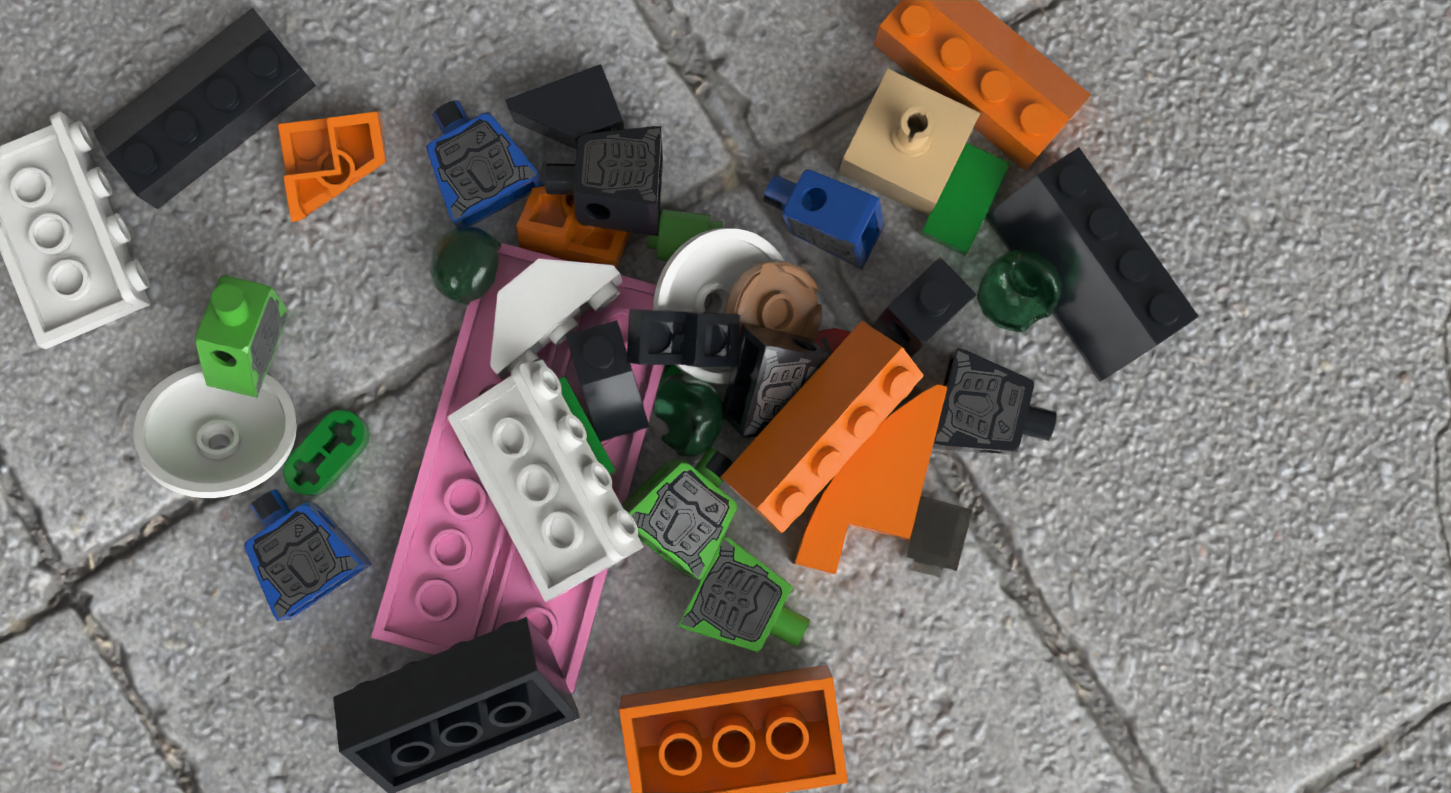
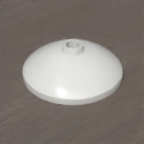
[653,228,785,384]
[133,364,297,498]

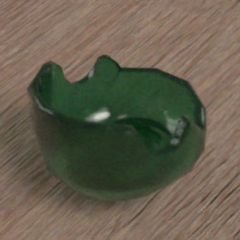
[429,226,501,306]
[977,250,1062,332]
[654,373,724,457]

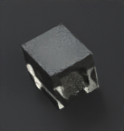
[900,496,973,578]

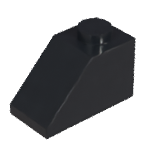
[505,64,625,150]
[566,320,650,442]

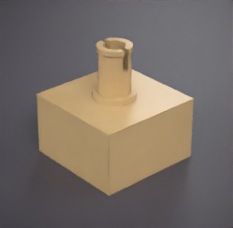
[838,68,980,217]

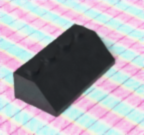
[93,8,316,210]
[985,147,1199,382]
[333,617,580,793]

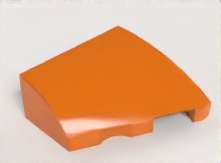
[278,111,387,222]
[516,186,630,270]

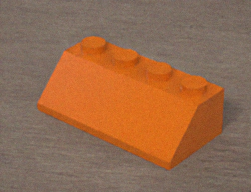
[874,0,1091,171]
[720,321,924,533]
[619,665,848,793]

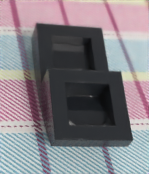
[626,309,740,367]

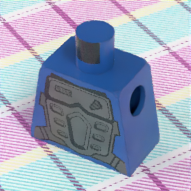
[426,100,544,232]
[763,169,885,270]
[244,489,372,621]

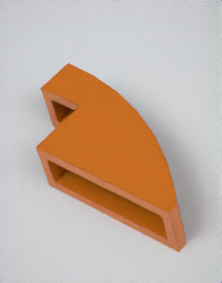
[793,384,947,574]

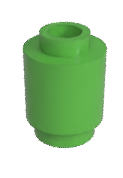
[648,209,723,261]

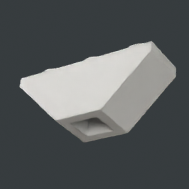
[490,259,623,380]

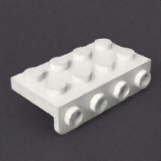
[0,112,150,349]
[447,360,644,602]

